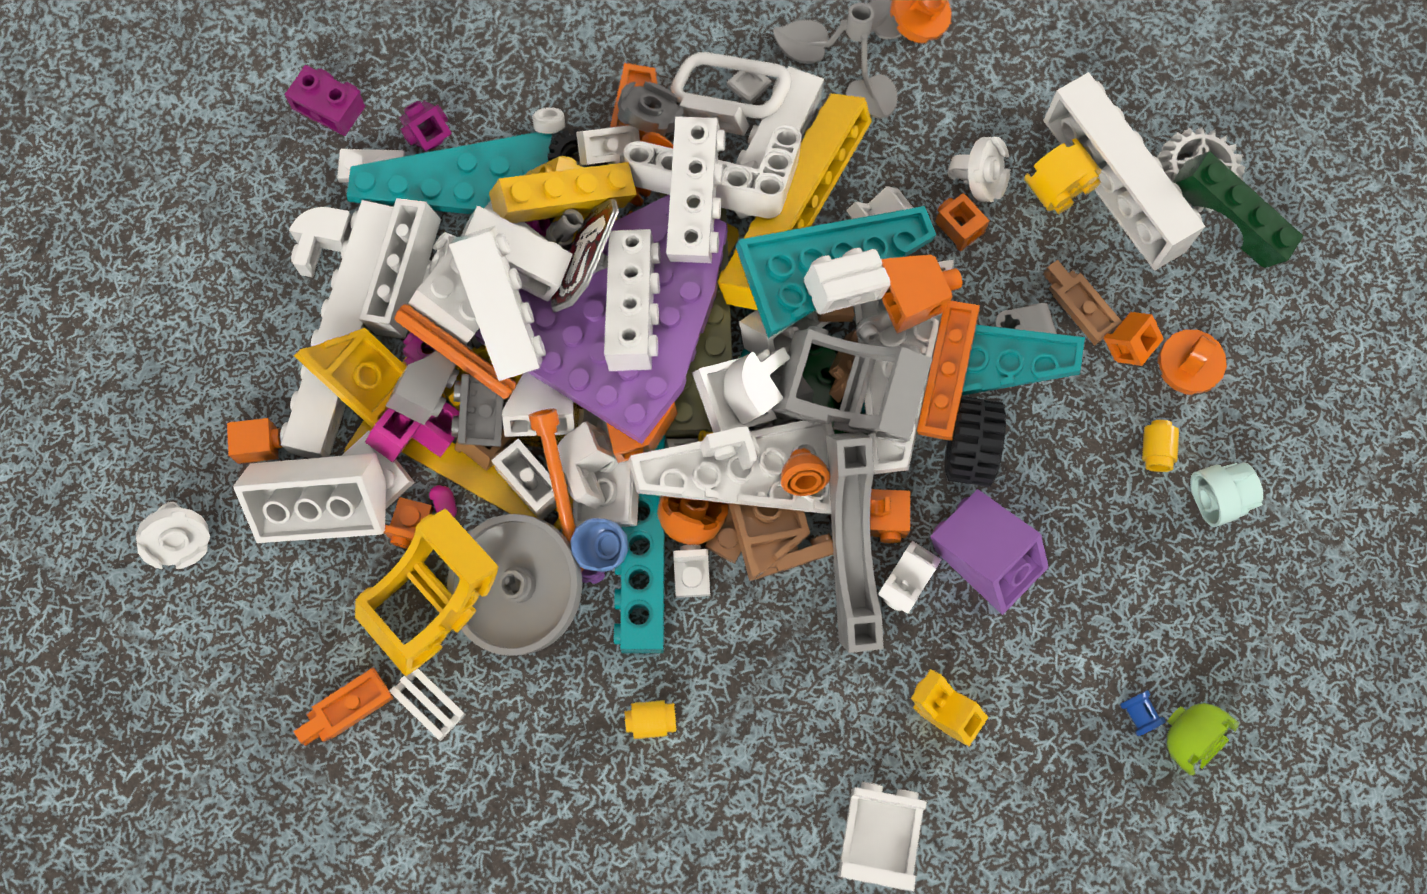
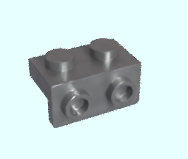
[451,374,504,447]

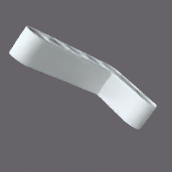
[623,124,802,218]

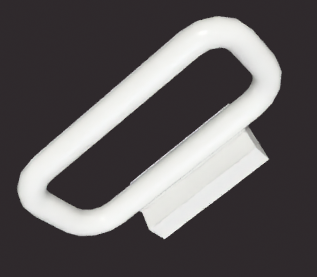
[671,52,792,136]

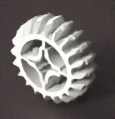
[1157,127,1245,213]

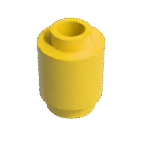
[1142,420,1179,472]
[625,700,676,739]

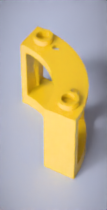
[355,508,499,677]

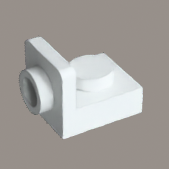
[700,426,759,470]
[673,545,710,598]

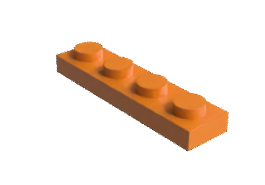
[917,301,980,441]

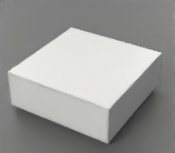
[727,71,771,104]

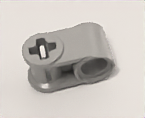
[992,303,1057,334]

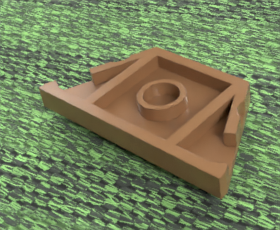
[728,503,810,581]

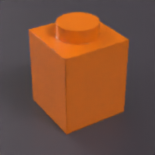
[227,418,283,464]

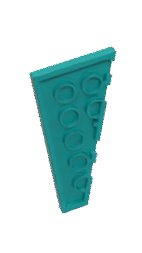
[347,132,552,215]

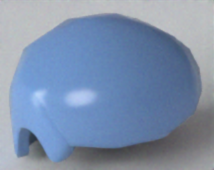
[570,518,629,572]

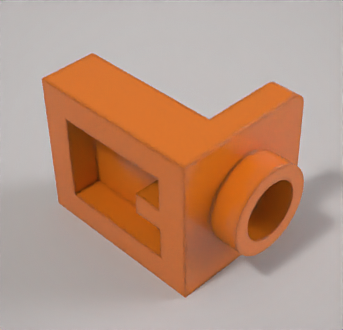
[384,497,434,549]

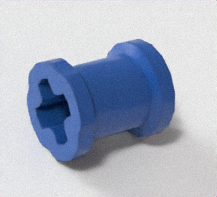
[1119,690,1166,737]

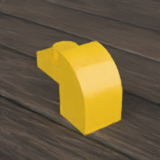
[911,669,988,747]

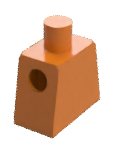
[881,254,962,333]

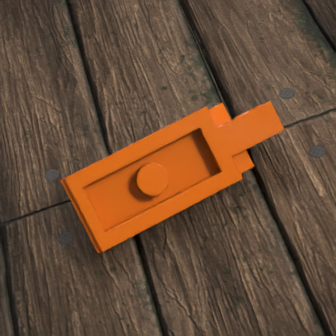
[293,667,394,746]

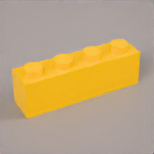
[489,162,637,223]

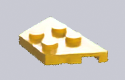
[293,328,406,428]

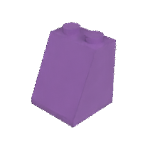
[930,489,1049,615]

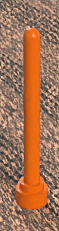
[528,409,584,572]

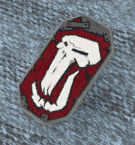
[551,199,619,313]

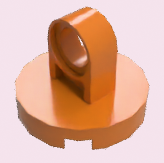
[890,0,952,44]
[1157,330,1227,395]

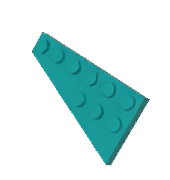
[735,206,936,338]
[861,325,1085,414]

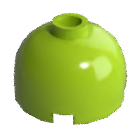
[1167,703,1239,776]

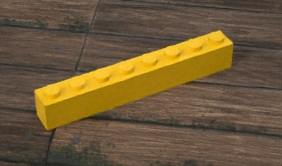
[717,93,872,310]

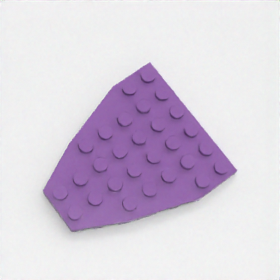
[475,195,728,444]

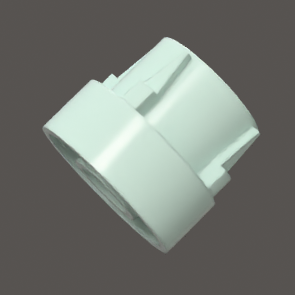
[1190,462,1263,527]

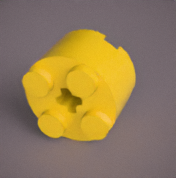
[1024,138,1102,214]

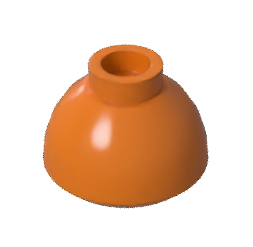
[781,448,830,496]

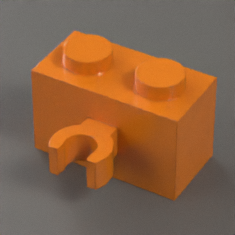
[870,489,910,543]

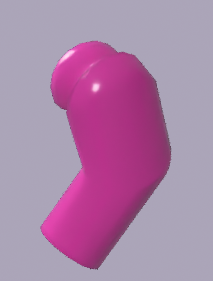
[429,485,457,517]

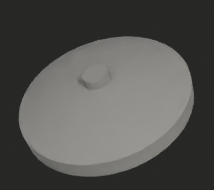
[447,514,582,656]

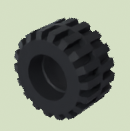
[944,396,1006,487]

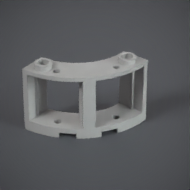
[772,326,933,441]

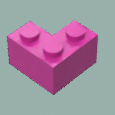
[365,402,459,462]

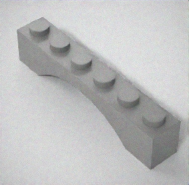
[386,333,476,425]
[826,432,884,653]

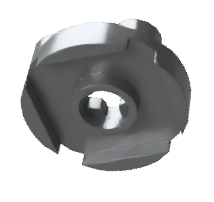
[617,82,683,137]

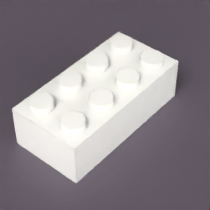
[408,201,548,346]

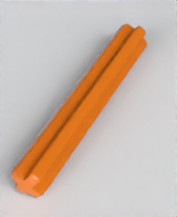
[394,304,517,399]

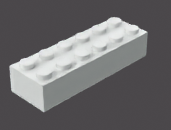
[1043,72,1205,271]

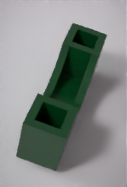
[1173,151,1304,268]

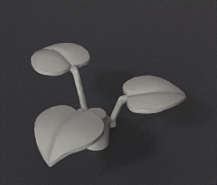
[773,0,903,119]

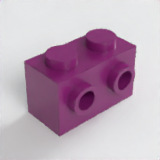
[284,65,366,136]

